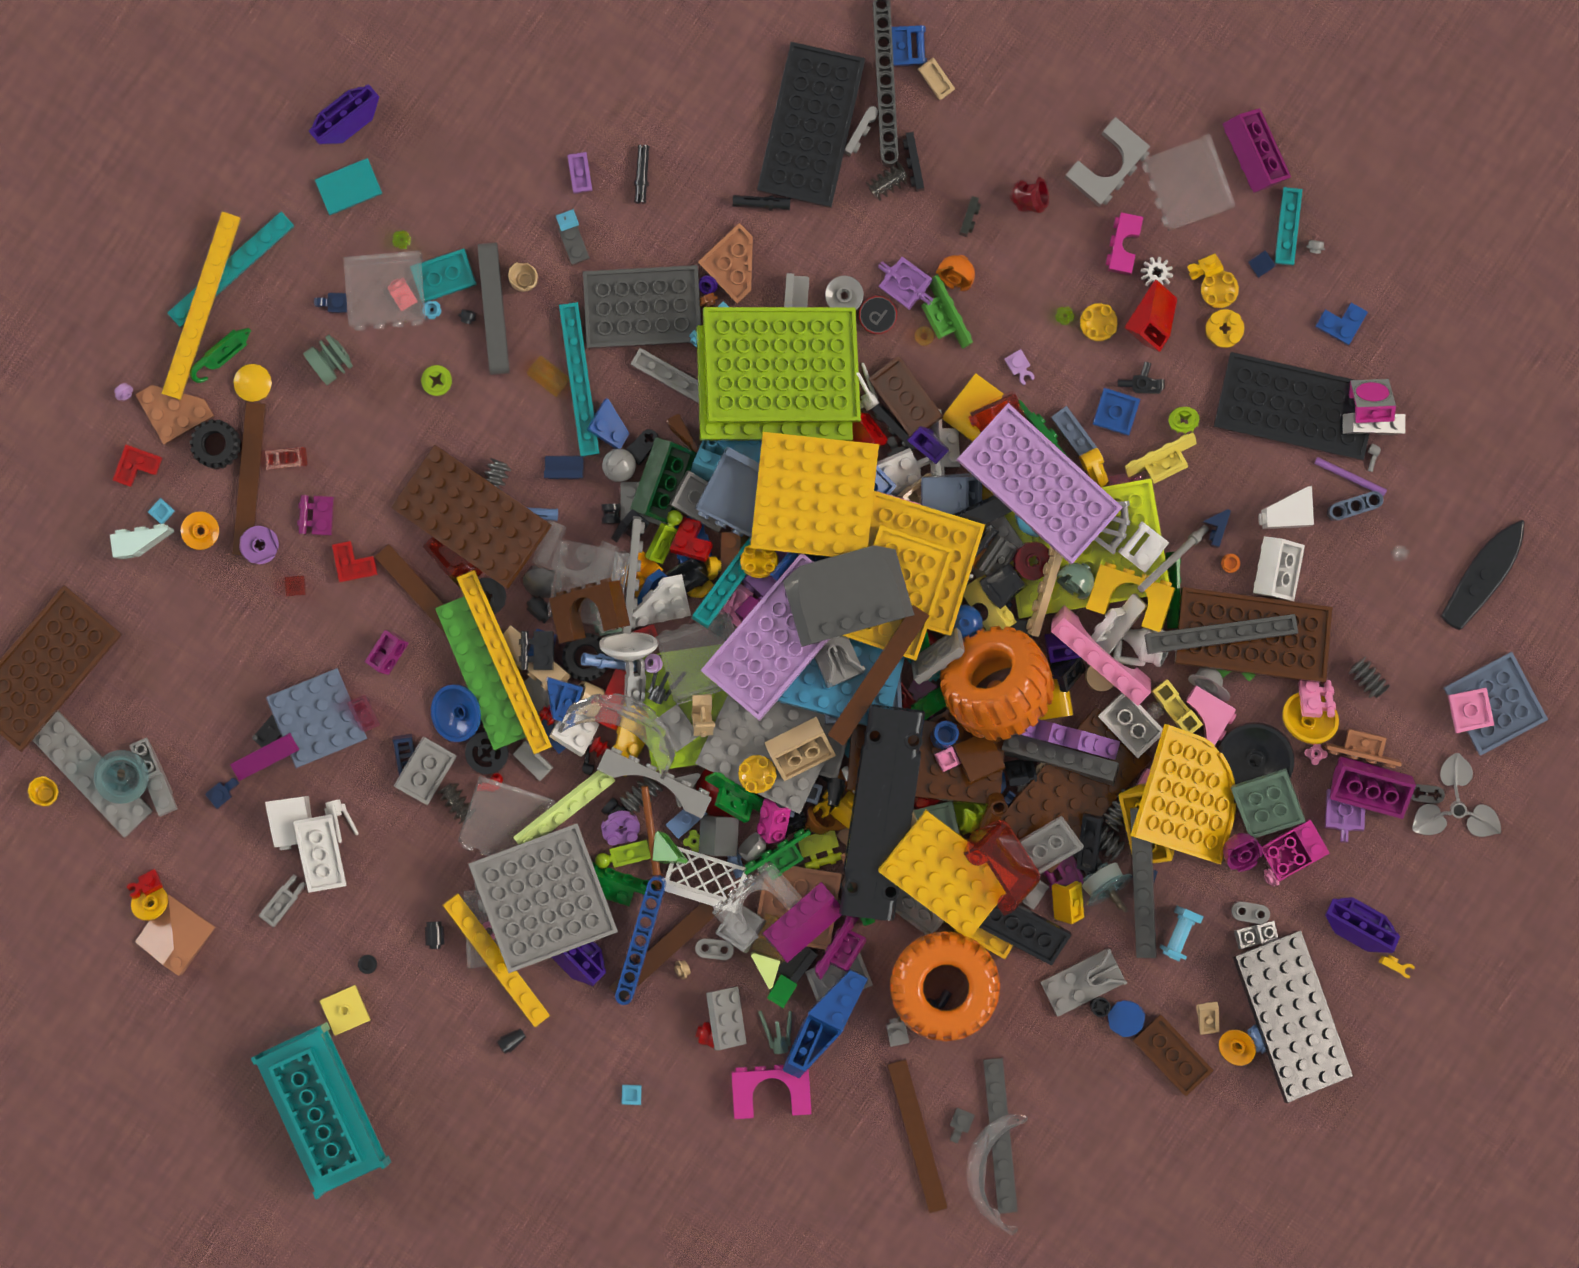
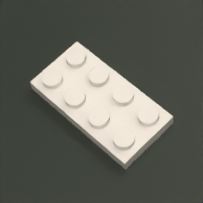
[293,814,346,893]

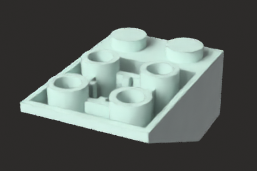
[110,524,174,559]

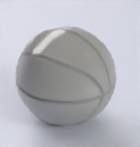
[602,449,636,482]

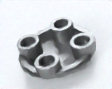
[523,566,560,598]

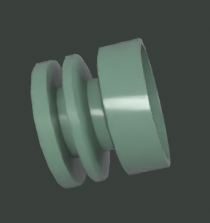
[303,334,353,386]

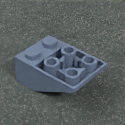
[921,473,982,515]

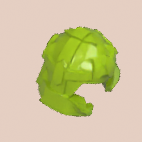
[953,802,987,835]

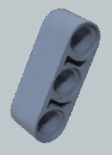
[1327,491,1384,521]

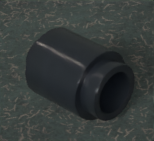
[526,595,553,623]
[425,921,445,949]

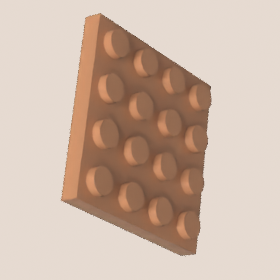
[756,866,842,950]

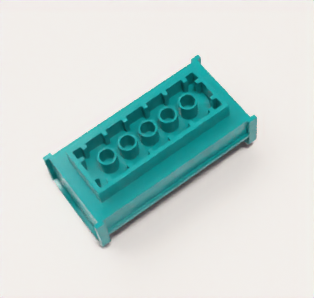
[251,1022,391,1200]

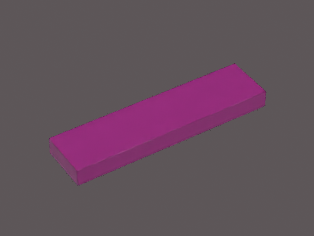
[230,733,299,781]

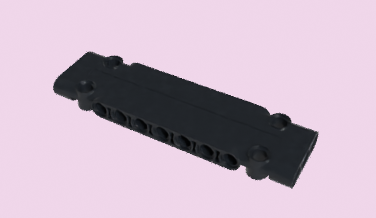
[839,704,925,921]

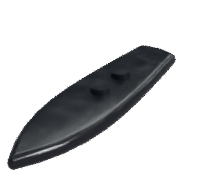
[1441,520,1525,630]

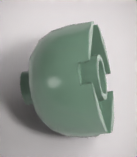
[1057,563,1095,600]

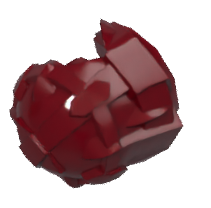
[1010,177,1049,213]

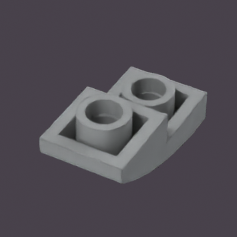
[1234,921,1279,949]

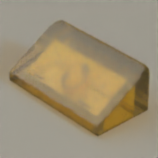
[527,356,570,397]

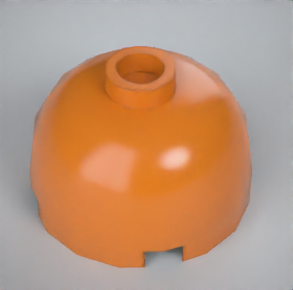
[936,255,975,291]

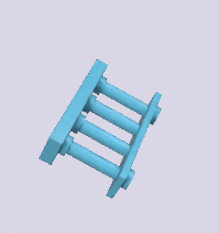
[1159,905,1203,961]

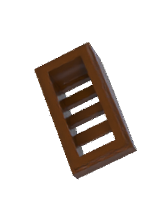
[666,414,698,452]

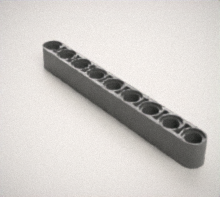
[873,0,898,167]

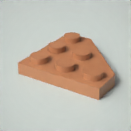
[698,223,753,304]
[135,385,215,445]

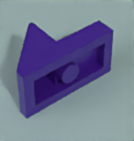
[907,426,949,464]

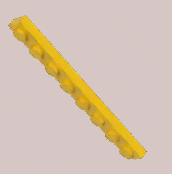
[442,893,550,1027]

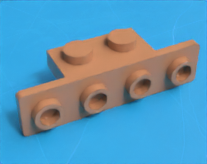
[1324,728,1402,768]

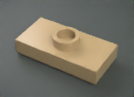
[918,58,955,100]

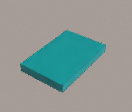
[315,158,383,216]
[410,248,477,303]

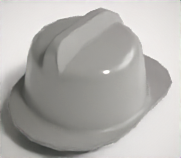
[1188,667,1230,701]

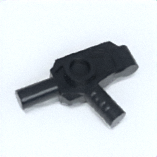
[1117,362,1165,394]

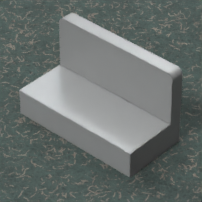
[784,273,809,307]
[513,740,554,781]

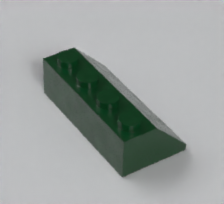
[630,437,697,523]

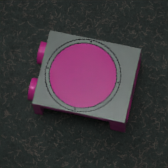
[1349,379,1396,423]

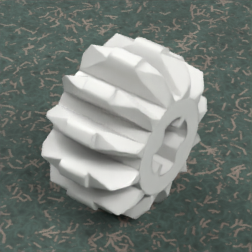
[1140,257,1173,286]

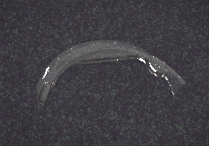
[558,694,675,780]
[966,1114,1028,1235]

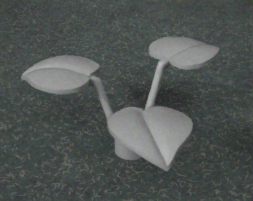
[1412,753,1501,837]

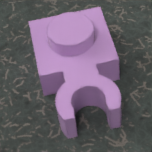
[1004,349,1034,385]

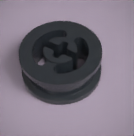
[465,732,509,774]

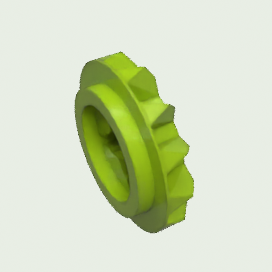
[421,365,452,396]
[1169,407,1200,435]

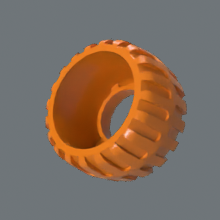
[940,626,1055,741]
[890,931,1000,1042]

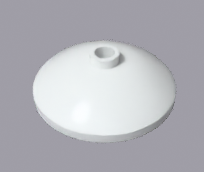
[599,632,658,662]

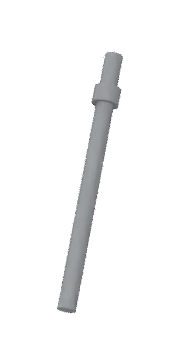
[1138,525,1209,592]

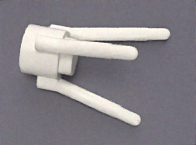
[856,363,879,411]
[324,799,359,843]

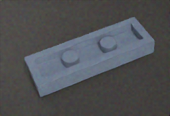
[1051,406,1100,456]

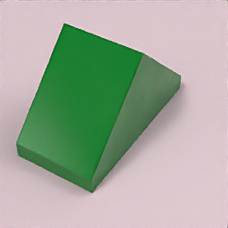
[767,974,798,1008]

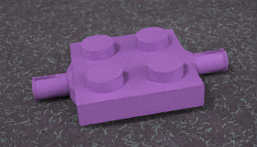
[878,257,933,310]
[1325,789,1365,843]

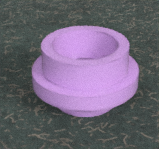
[114,383,133,401]
[644,654,663,673]

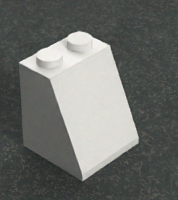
[1259,486,1314,529]
[265,796,312,850]

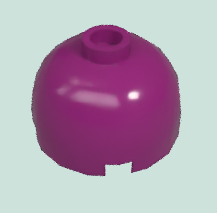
[1223,833,1263,872]

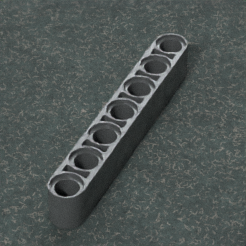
[478,242,510,375]

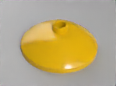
[1282,693,1339,744]

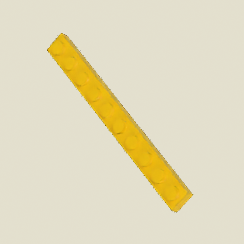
[162,211,241,400]
[456,570,552,755]

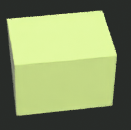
[751,951,780,989]

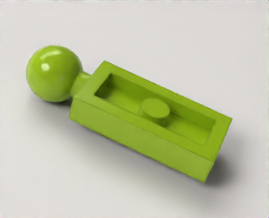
[645,510,682,564]
[595,840,651,868]

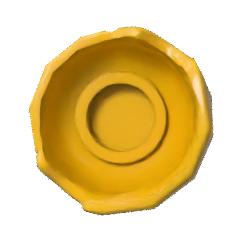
[28,776,59,807]

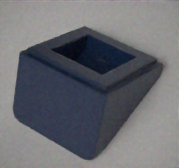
[1248,250,1276,278]

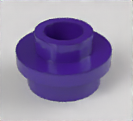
[699,275,717,294]

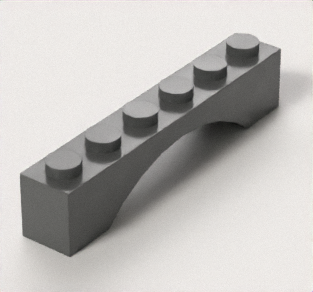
[1002,734,1119,786]

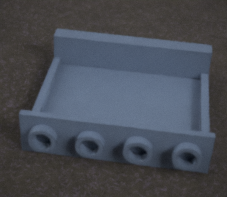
[695,447,759,542]

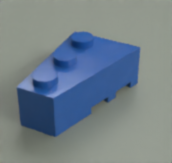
[807,969,868,1031]

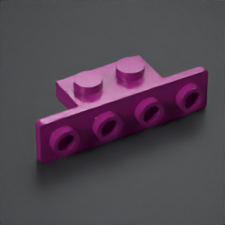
[815,916,867,980]

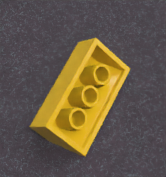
[1118,783,1175,863]

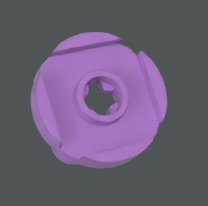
[239,526,279,564]
[601,811,640,846]

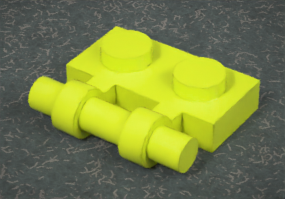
[798,831,842,869]

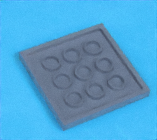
[1443,652,1548,756]
[266,668,367,769]

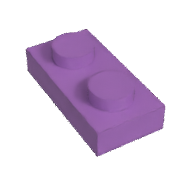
[567,152,593,194]

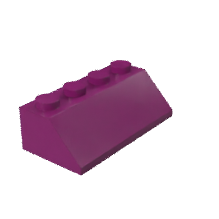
[1222,108,1291,193]
[1330,756,1416,819]
[762,882,842,963]

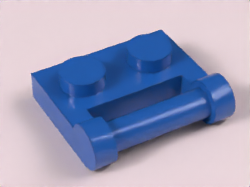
[892,25,927,66]

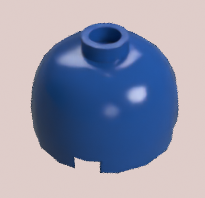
[953,605,983,639]

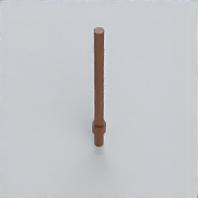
[641,785,664,897]

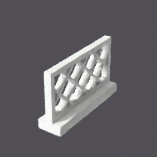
[661,846,747,913]

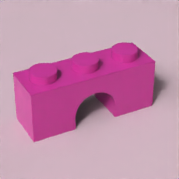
[1105,212,1143,275]

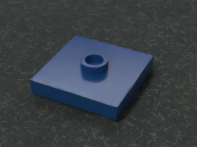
[1092,388,1141,436]

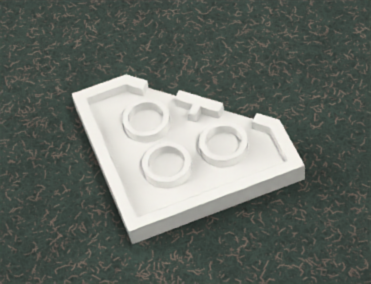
[632,574,691,627]

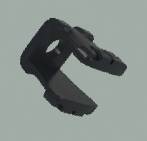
[979,564,1027,609]

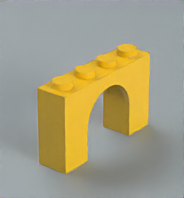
[1086,562,1175,632]

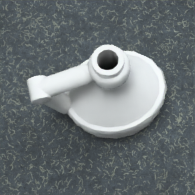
[1113,627,1168,667]

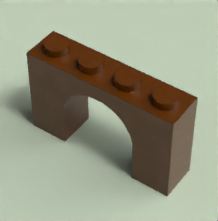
[549,578,630,644]

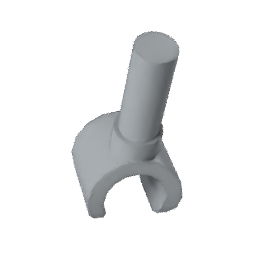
[1368,444,1381,472]

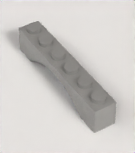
[597,747,712,819]

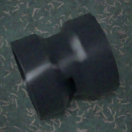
[601,504,621,524]
[601,797,627,816]
[1090,996,1111,1017]

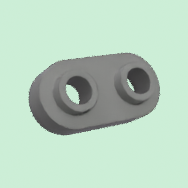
[1231,901,1270,924]
[695,938,734,960]

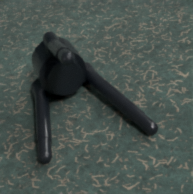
[647,655,686,705]

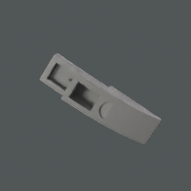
[129,737,178,817]

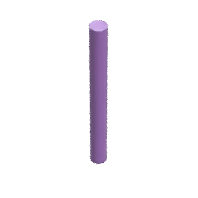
[1314,457,1387,496]

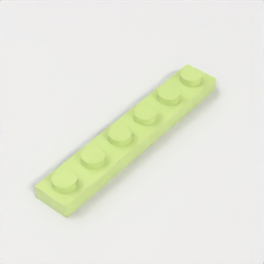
[513,770,615,845]

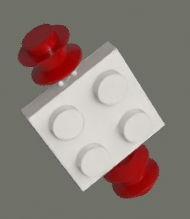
[538,705,609,758]

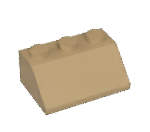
[764,717,836,781]

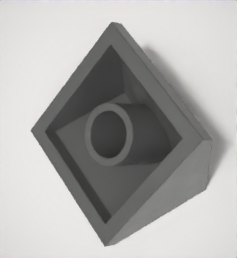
[699,815,739,856]

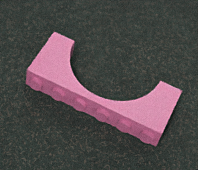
[1051,605,1151,706]
[1136,686,1236,785]

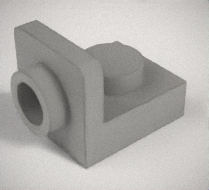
[886,1017,909,1047]

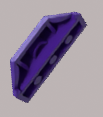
[309,84,379,144]
[1325,897,1400,953]
[551,941,606,986]

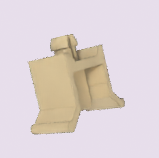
[691,694,715,737]

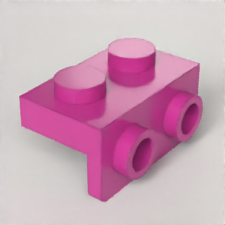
[757,799,791,844]

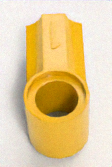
[1079,447,1109,487]

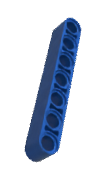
[615,875,666,1005]

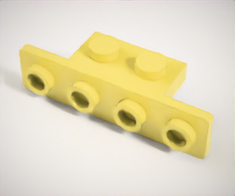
[1125,433,1197,484]

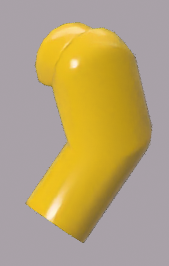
[687,580,714,598]

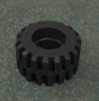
[190,419,241,469]
[562,633,608,681]

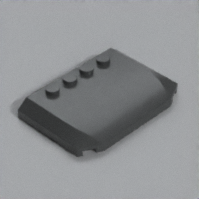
[783,545,914,647]

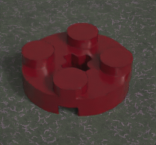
[1014,541,1050,580]

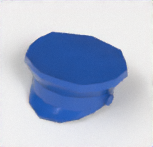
[1108,1000,1146,1037]

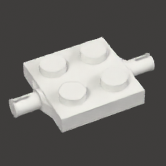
[877,448,931,496]

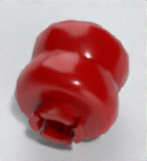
[695,1022,714,1048]

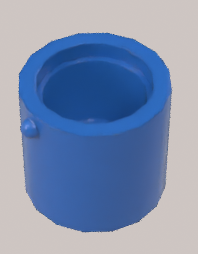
[930,721,959,750]

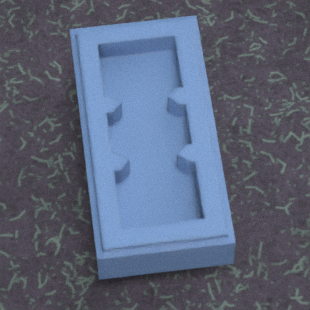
[666,809,707,839]

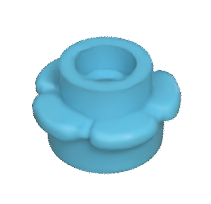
[422,301,441,319]

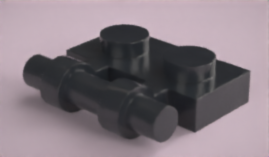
[519,631,554,670]

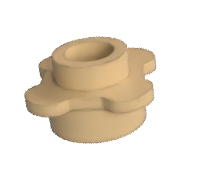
[674,960,691,979]

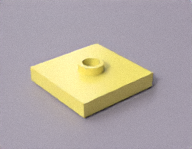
[320,985,371,1036]

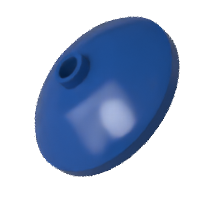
[431,684,481,742]

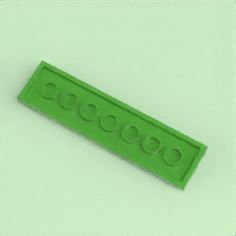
[435,597,526,751]

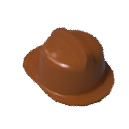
[805,805,846,835]

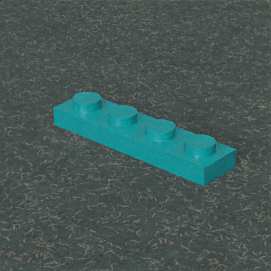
[1274,187,1303,266]

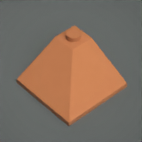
[135,894,216,976]

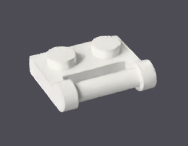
[1118,521,1169,573]

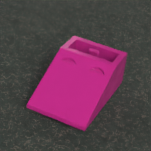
[1262,818,1330,881]

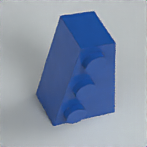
[782,1014,843,1078]

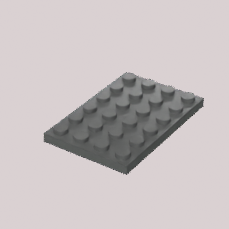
[583,265,701,348]

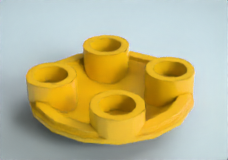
[1201,271,1239,308]
[1080,303,1118,341]
[233,364,272,402]
[740,545,779,578]
[738,755,777,794]

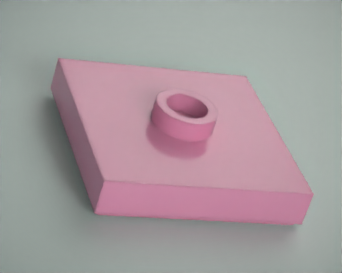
[1448,688,1494,733]

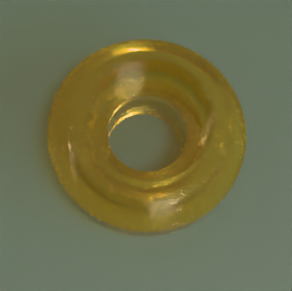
[915,326,934,346]

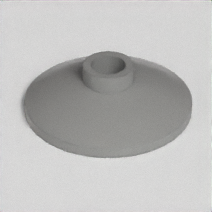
[825,276,864,310]

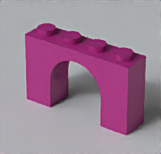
[732,1064,811,1119]

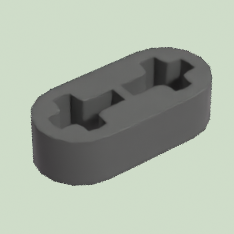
[1411,784,1445,804]

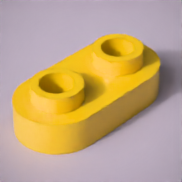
[704,556,721,580]

